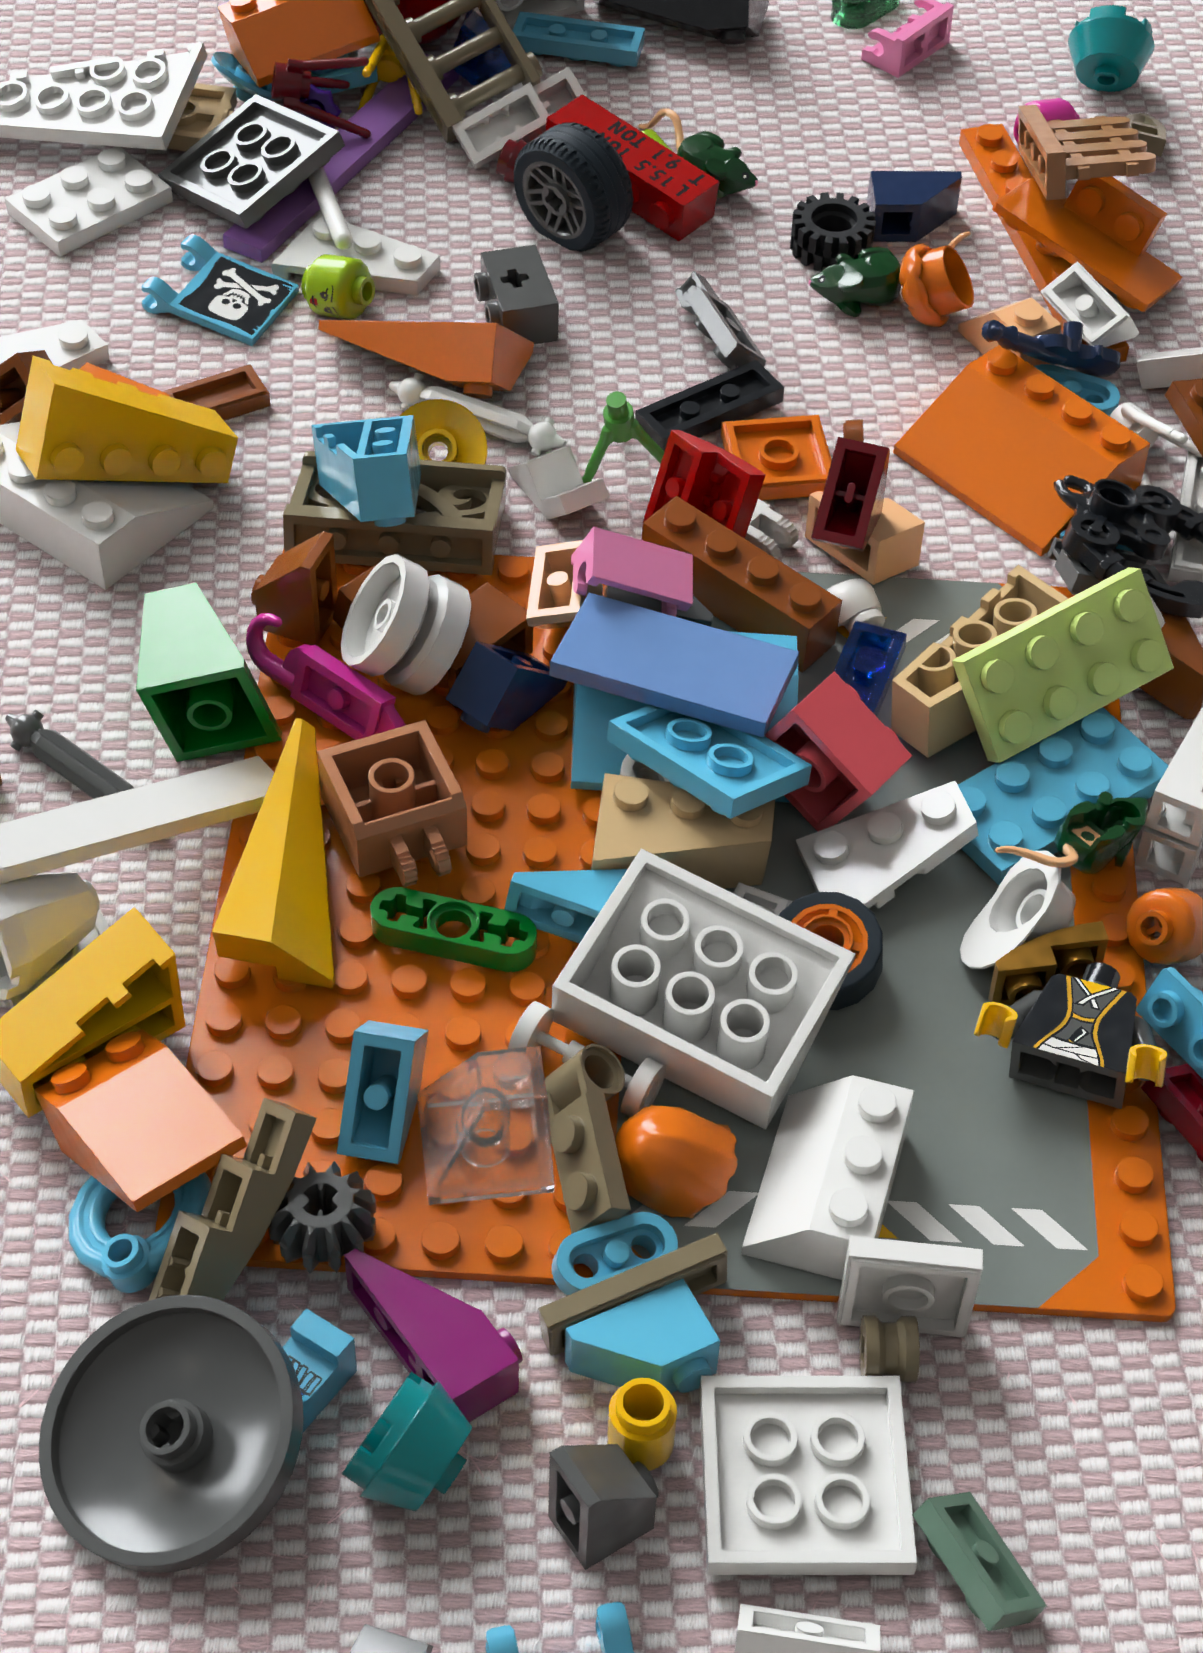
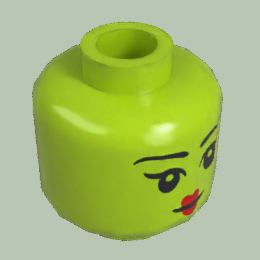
[301,254,375,320]

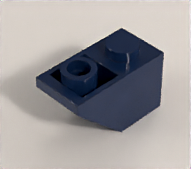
[867,171,962,242]

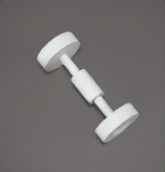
[508,1001,666,1117]

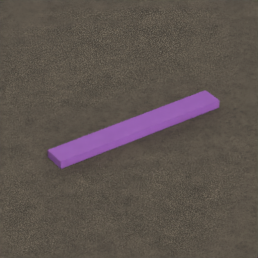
[223,53,459,263]

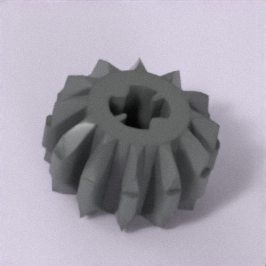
[268,1161,377,1274]

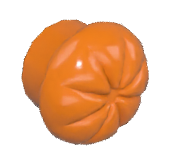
[899,244,974,327]

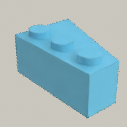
[311,415,421,527]

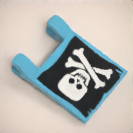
[142,234,299,346]

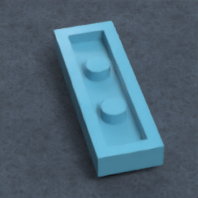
[513,11,645,67]

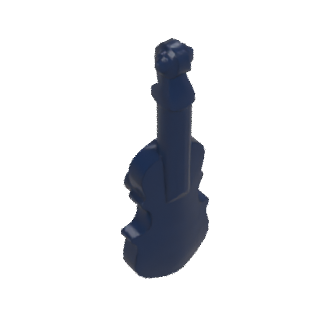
[981,320,1121,377]

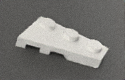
[271,213,440,296]
[796,781,979,909]

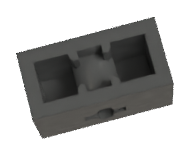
[474,245,559,344]

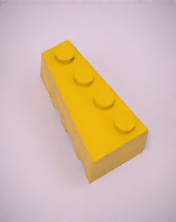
[15,356,238,483]

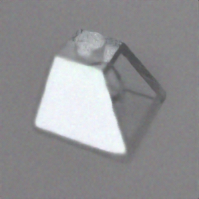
[417,1046,555,1205]

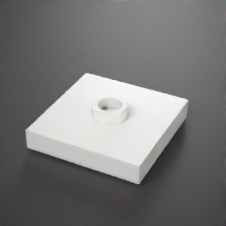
[837,1236,983,1338]

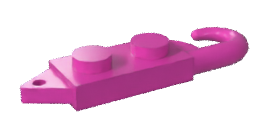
[246,613,406,740]

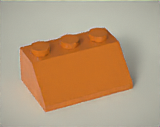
[218,0,380,88]

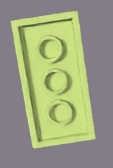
[952,567,1174,763]

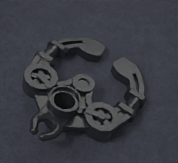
[1053,475,1203,618]

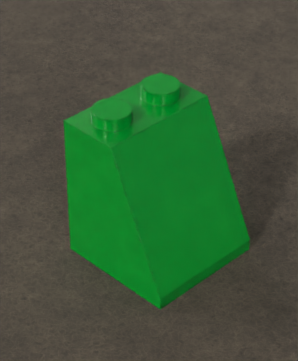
[136,582,282,762]

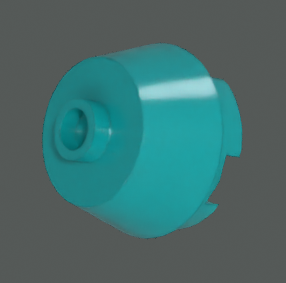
[1068,5,1155,92]
[342,1371,472,1512]

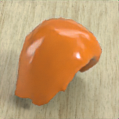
[615,1105,737,1218]

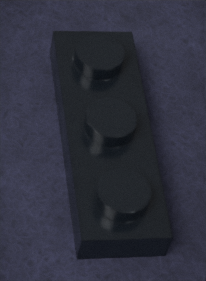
[635,360,784,451]

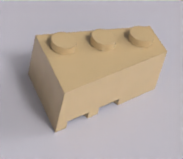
[591,773,775,889]

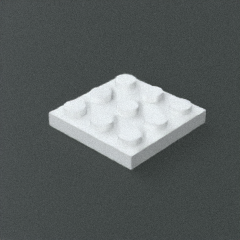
[699,1376,917,1575]

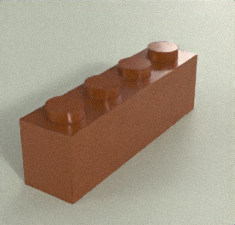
[641,496,842,673]

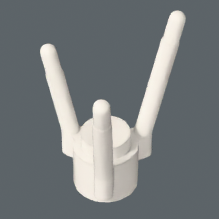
[1110,402,1203,486]

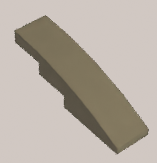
[148,1098,317,1301]

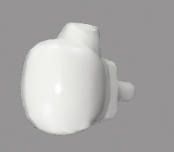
[827,578,891,658]

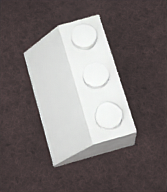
[741,1075,914,1280]

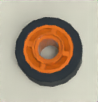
[779,892,883,1010]

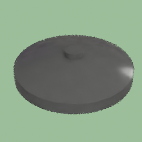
[39,1295,304,1573]

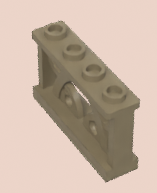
[283,451,506,575]

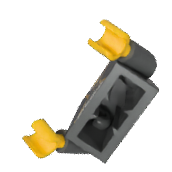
[973,962,1167,1109]

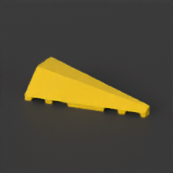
[212,718,335,988]

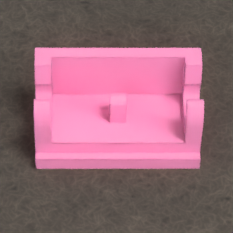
[861,0,954,78]
[571,527,693,617]

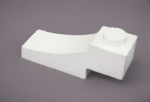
[452,67,587,170]

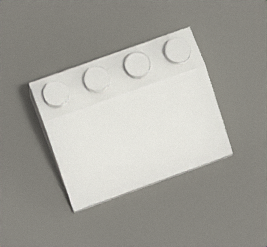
[0,422,214,590]
[551,848,856,1130]

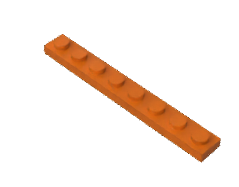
[959,124,1129,362]

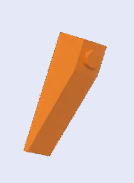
[318,320,534,399]

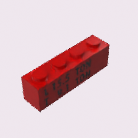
[545,94,719,242]

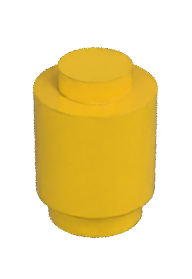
[607,1378,677,1471]

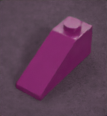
[344,1249,523,1422]

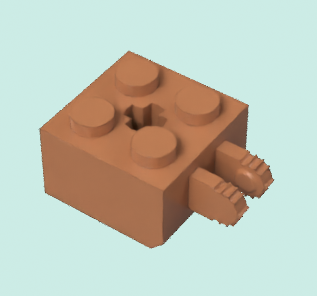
[317,720,467,887]

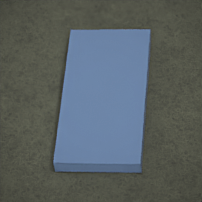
[549,592,799,738]

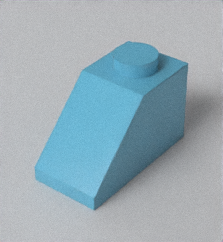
[337,1020,428,1164]
[565,1278,720,1393]

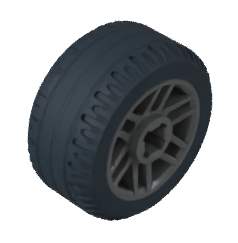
[514,122,633,252]

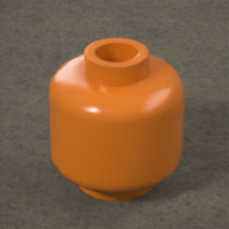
[1126,887,1203,965]

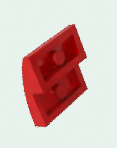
[643,430,766,539]

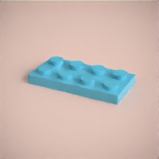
[958,707,1169,885]

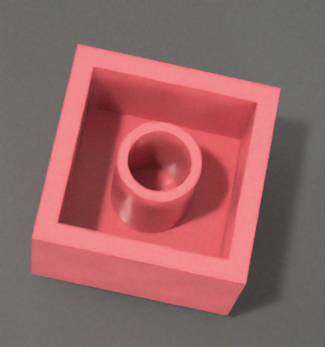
[765,671,913,832]

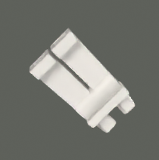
[1134,702,1203,886]

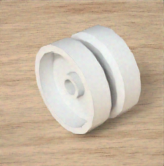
[341,554,471,696]

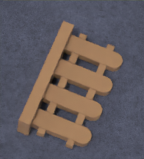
[1018,104,1156,200]

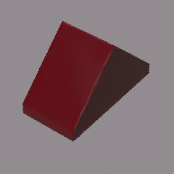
[811,437,890,551]

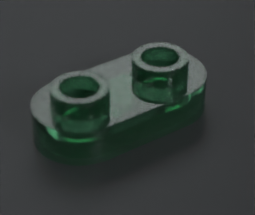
[831,0,900,29]

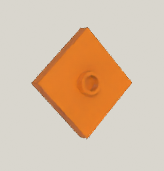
[721,415,832,500]

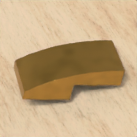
[988,921,1109,1005]

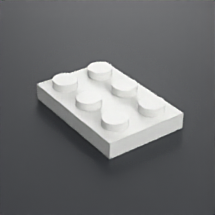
[5,147,173,257]

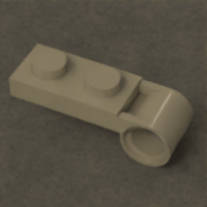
[543,1044,631,1234]

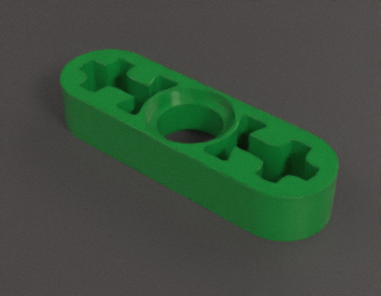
[370,887,537,972]

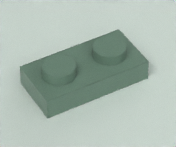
[912,1492,1047,1632]

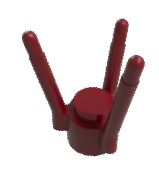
[271,57,371,138]

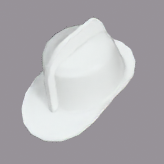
[960,851,1076,969]

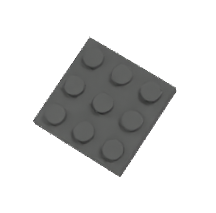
[158,94,345,229]

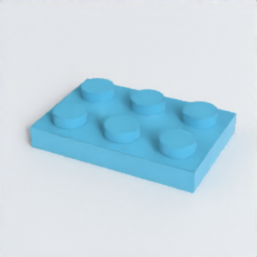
[606,705,812,819]

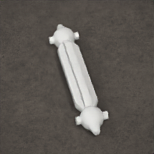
[389,372,566,457]

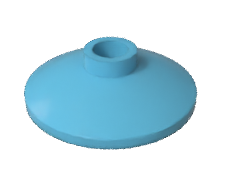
[211,52,283,102]

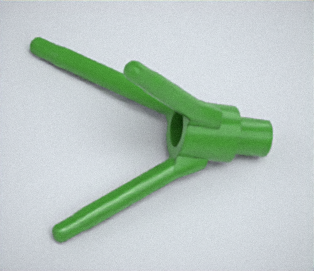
[582,391,664,483]

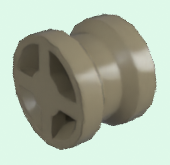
[859,1315,920,1383]

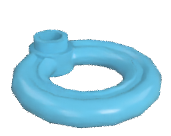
[68,1172,211,1293]

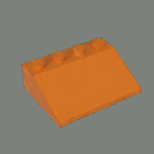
[893,345,1150,556]

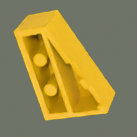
[0,906,186,1118]

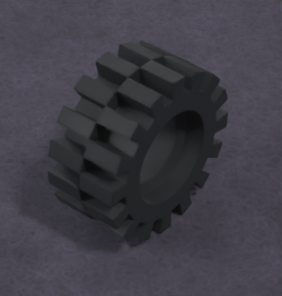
[790,192,876,272]

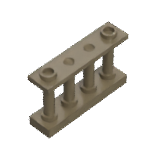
[364,0,543,143]

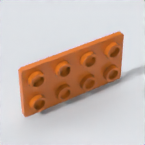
[992,176,1182,312]

